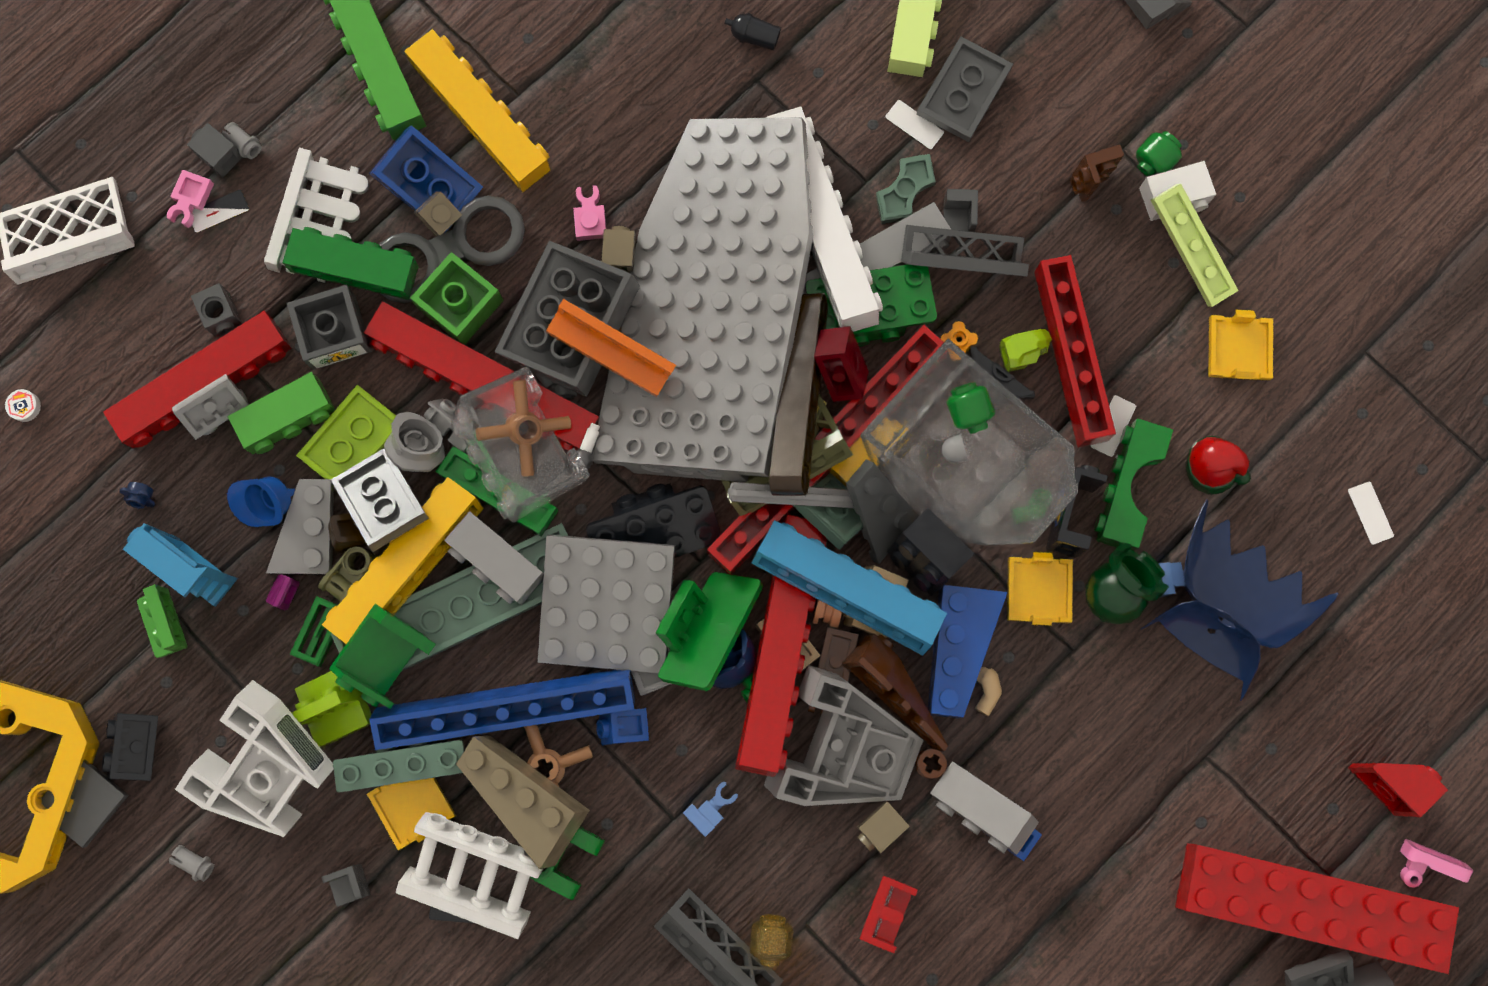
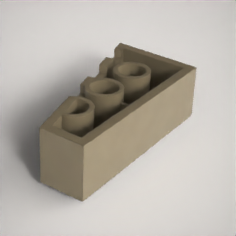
[456,736,590,869]

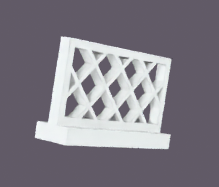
[0,177,135,285]

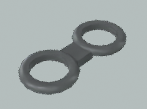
[379,195,525,303]

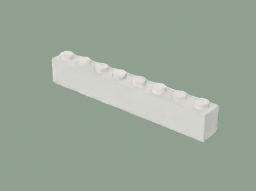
[766,107,883,332]

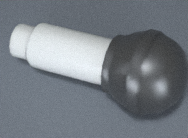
[571,423,600,471]

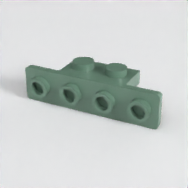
[333,740,465,792]

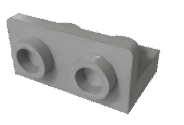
[172,374,249,440]

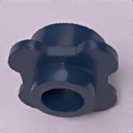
[119,482,155,509]

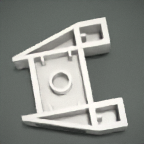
[175,680,334,837]

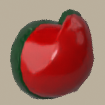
[1185,436,1251,495]

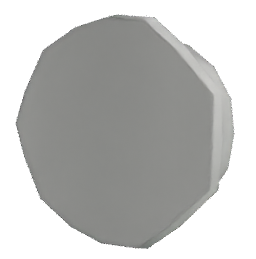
[384,412,445,472]

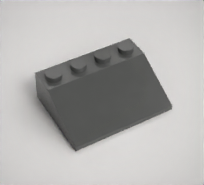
[495,241,640,397]

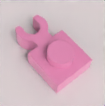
[167,170,214,228]
[573,186,606,241]

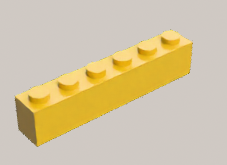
[404,29,551,193]
[322,477,484,644]

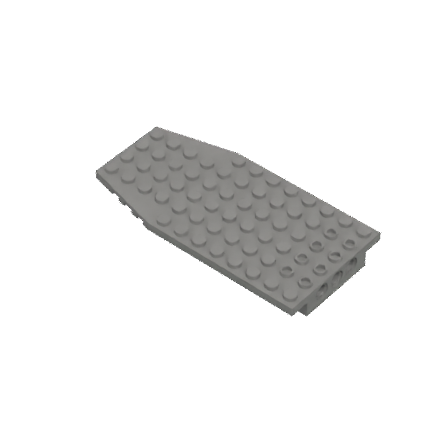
[592,117,813,482]

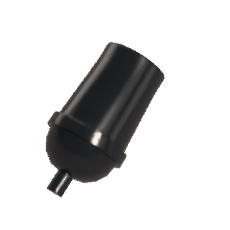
[724,13,781,51]

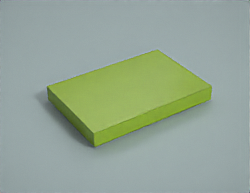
[296,385,396,479]

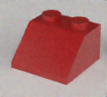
[1348,763,1448,817]

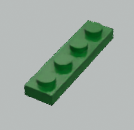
[436,446,558,537]

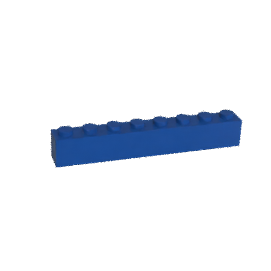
[369,670,635,750]

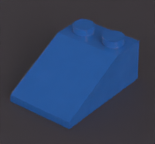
[369,125,483,233]

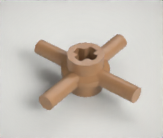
[524,725,594,787]

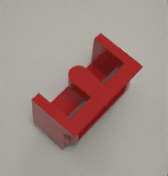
[859,876,918,953]

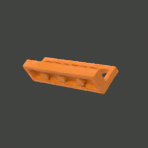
[546,299,676,397]

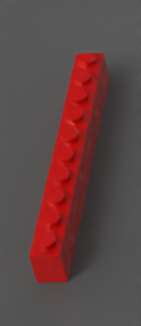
[707,325,947,575]

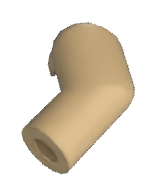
[975,667,1002,717]

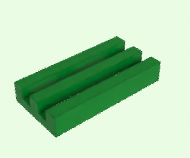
[290,596,337,667]

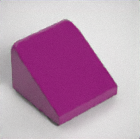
[266,574,300,610]

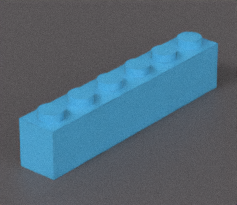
[752,520,947,656]

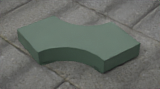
[876,154,936,224]

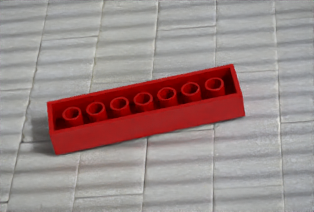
[1175,843,1459,974]

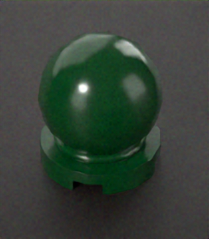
[1085,543,1169,624]

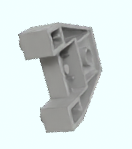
[764,665,923,806]

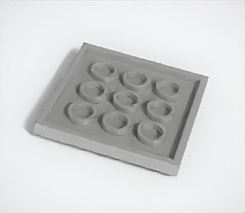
[538,535,675,673]

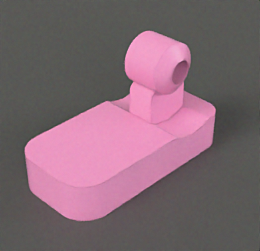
[1400,839,1474,888]

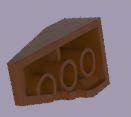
[842,634,948,751]

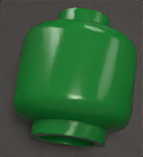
[1136,131,1182,177]
[946,381,995,434]

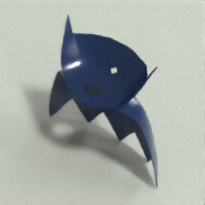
[1141,499,1339,701]

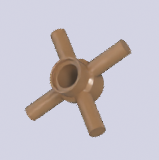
[476,380,571,477]

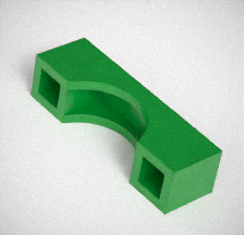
[1094,418,1173,551]

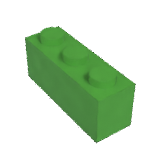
[227,372,336,454]

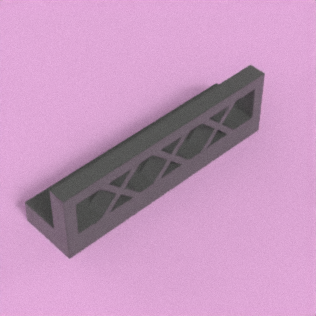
[901,225,1029,277]
[654,888,784,986]

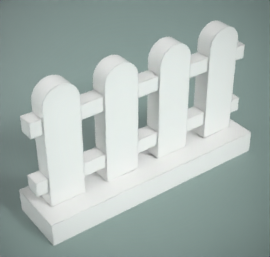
[264,147,369,283]

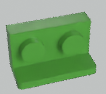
[137,584,188,658]

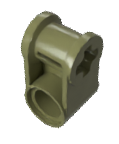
[318,547,376,604]

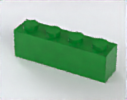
[282,227,419,300]

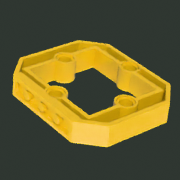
[0,680,100,894]

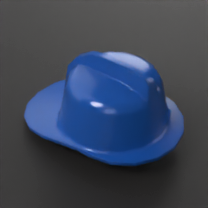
[227,476,295,527]

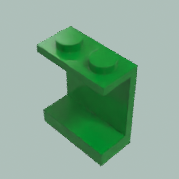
[329,603,436,709]

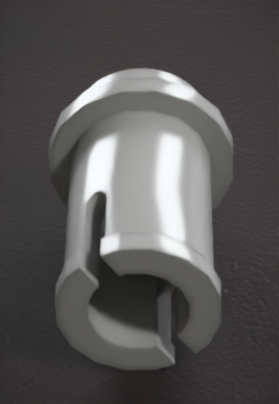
[222,122,261,159]
[169,845,214,882]

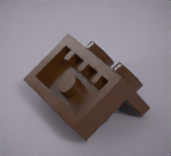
[1071,144,1124,202]

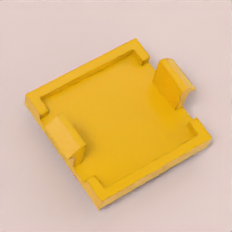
[1208,310,1273,381]
[1007,552,1073,626]
[367,777,456,850]

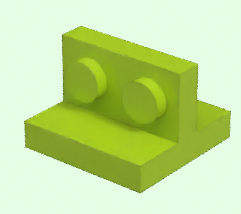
[291,671,372,747]

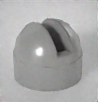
[942,434,968,463]

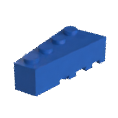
[928,585,1008,719]

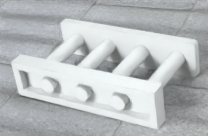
[396,812,543,939]

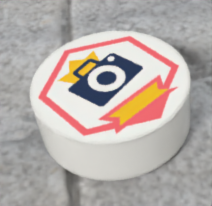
[5,389,41,422]

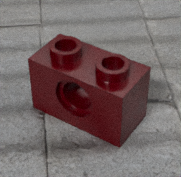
[814,326,869,402]

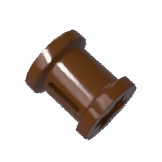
[915,749,947,779]

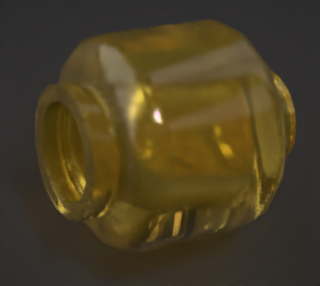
[750,914,793,967]

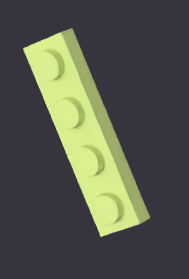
[1150,183,1239,307]

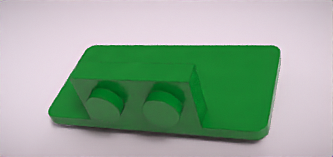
[805,264,937,347]
[656,572,763,691]

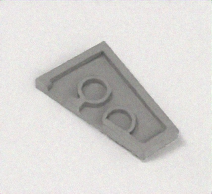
[266,479,334,574]

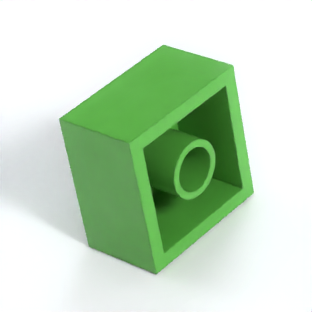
[410,252,504,345]

